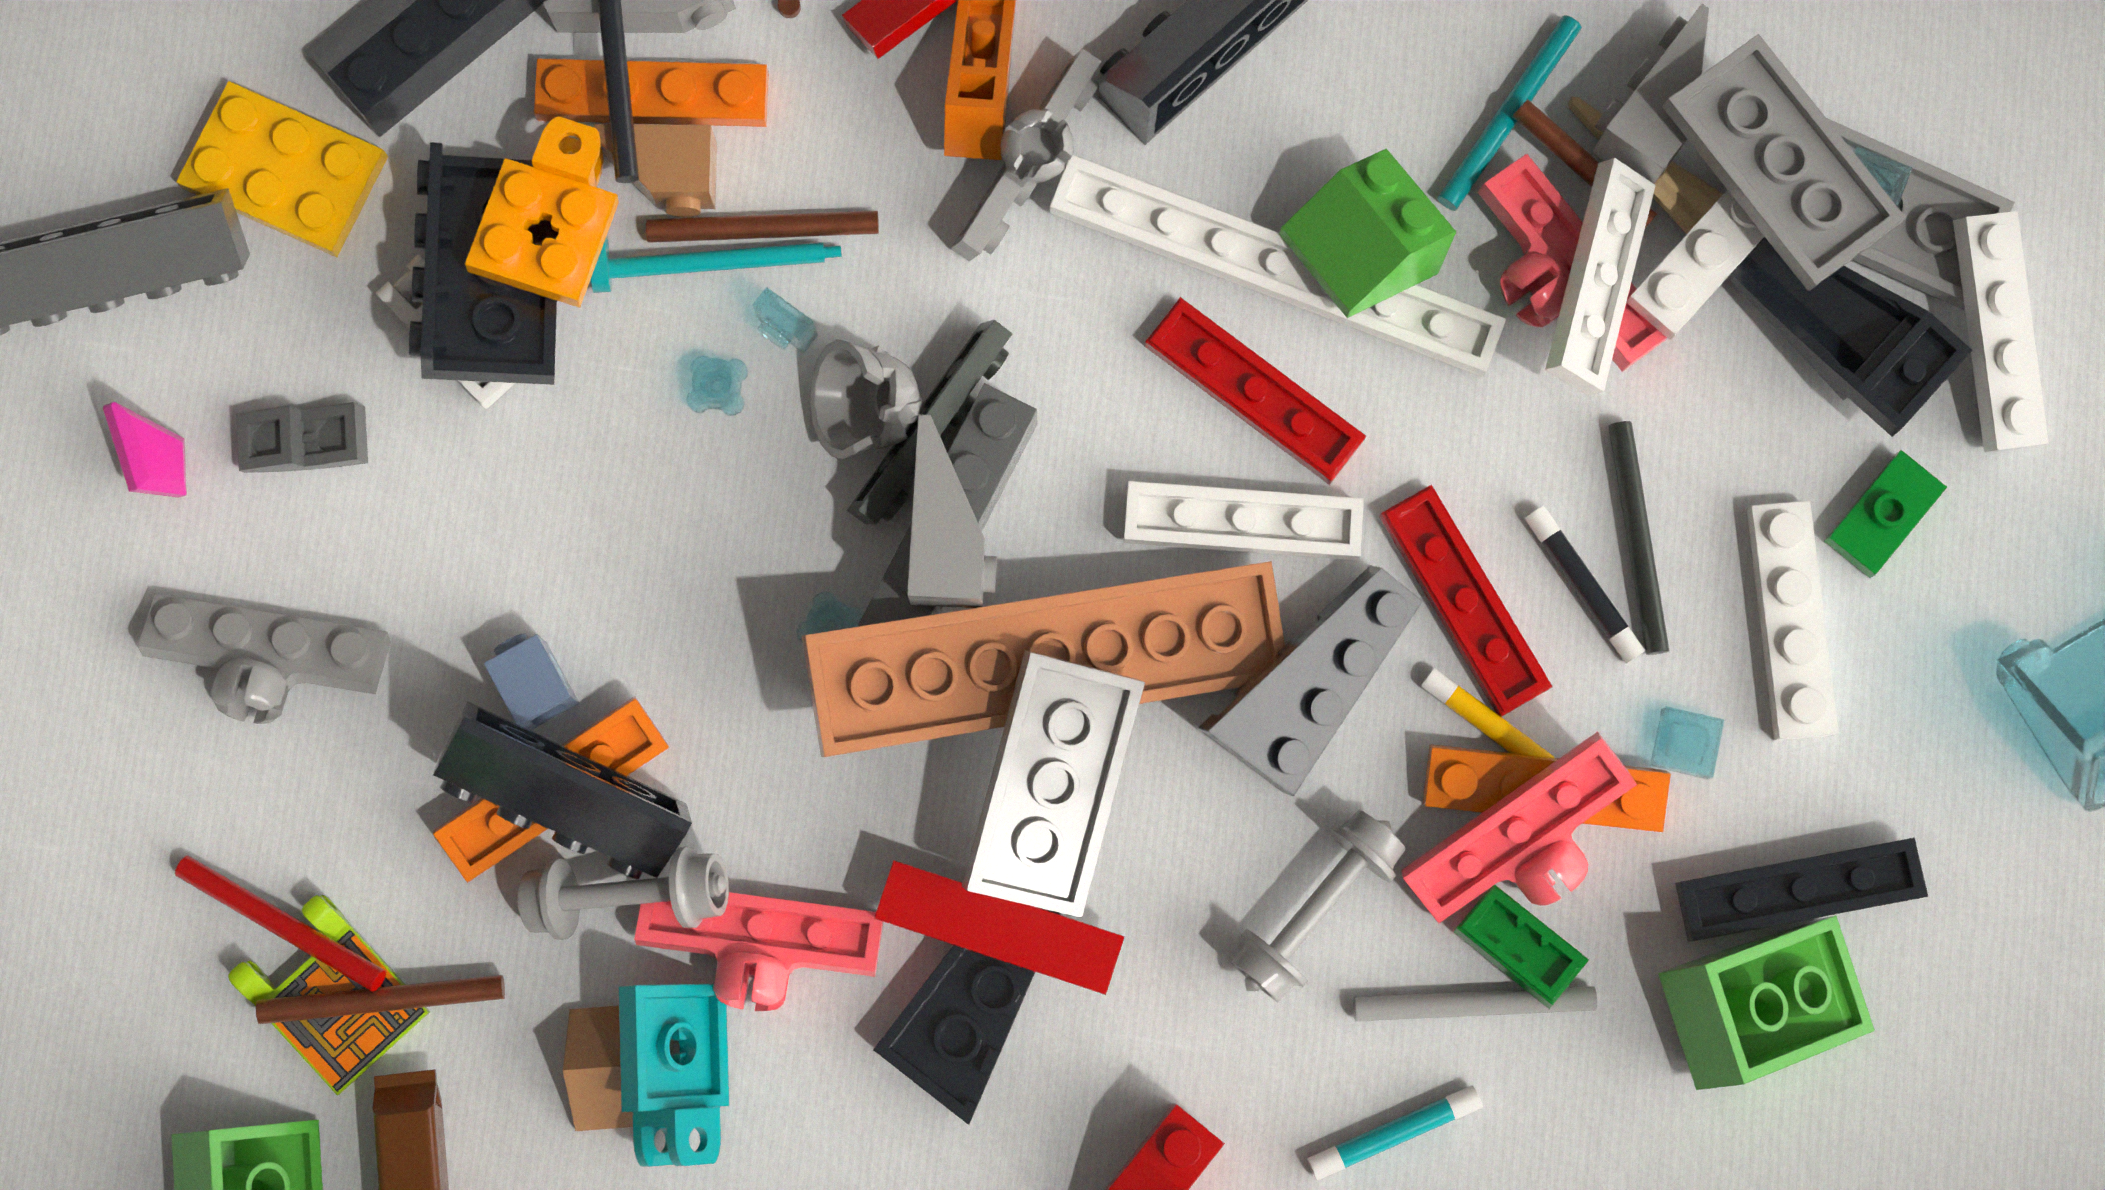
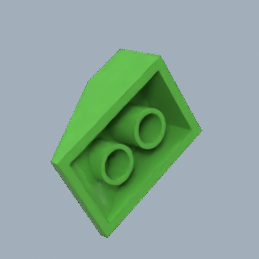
[1658,915,1875,1090]

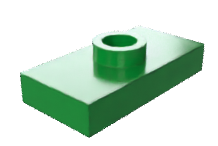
[1824,450,1947,578]
[1454,885,1589,1009]

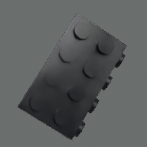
[409,142,559,385]

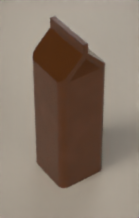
[372,1069,449,1190]

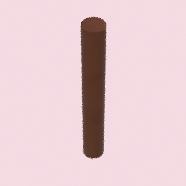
[1512,99,1657,228]

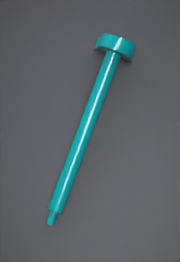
[591,236,842,293]

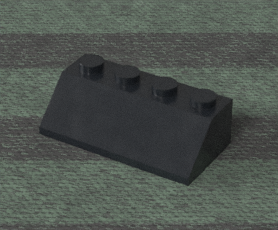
[305,0,547,137]
[1099,0,1308,145]
[433,701,692,880]

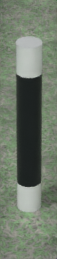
[1525,506,1646,664]

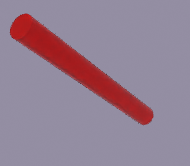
[175,855,386,992]

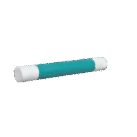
[1307,1085,1483,1181]

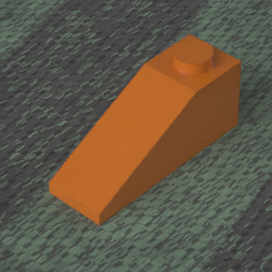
[944,0,1016,160]

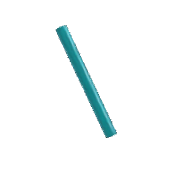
[1437,15,1582,211]

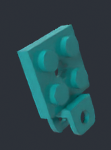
[619,984,729,1167]

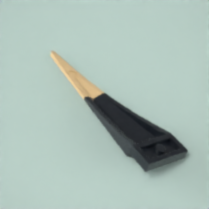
[1568,96,1973,437]

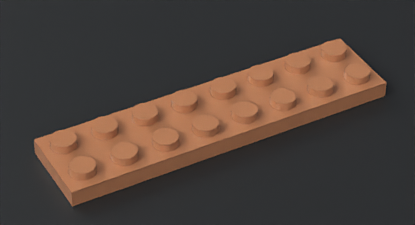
[802,561,1285,757]

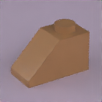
[594,124,717,217]

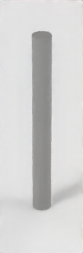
[1353,986,1597,1021]

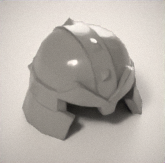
[810,339,925,459]

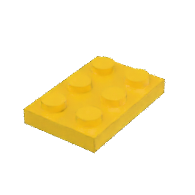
[176,81,388,257]

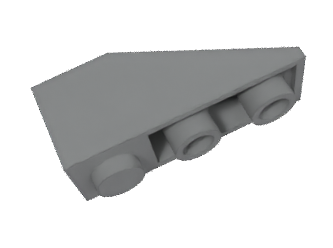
[1592,4,1709,184]

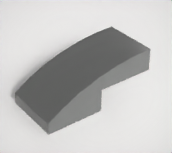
[236,402,368,473]

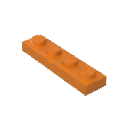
[534,59,769,127]
[433,696,669,883]
[1423,744,1671,832]

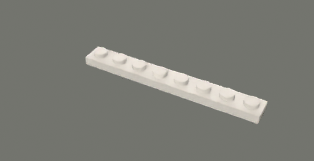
[1050,155,1506,377]

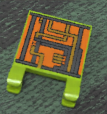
[228,895,430,1096]

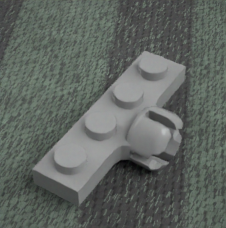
[950,48,1102,261]
[137,594,391,724]

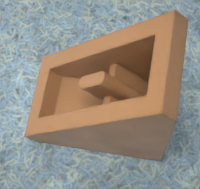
[563,1005,633,1131]

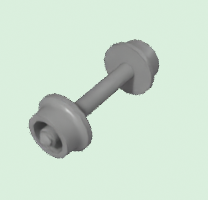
[1231,810,1406,1002]
[518,846,729,940]

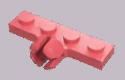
[1477,154,1667,372]
[1401,731,1637,923]
[634,892,884,1011]

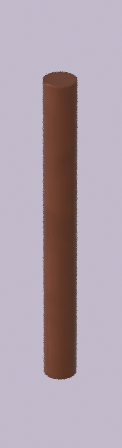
[646,211,879,243]
[256,975,505,1024]

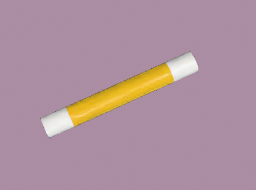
[1421,667,1556,758]

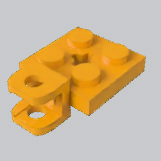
[465,117,619,308]

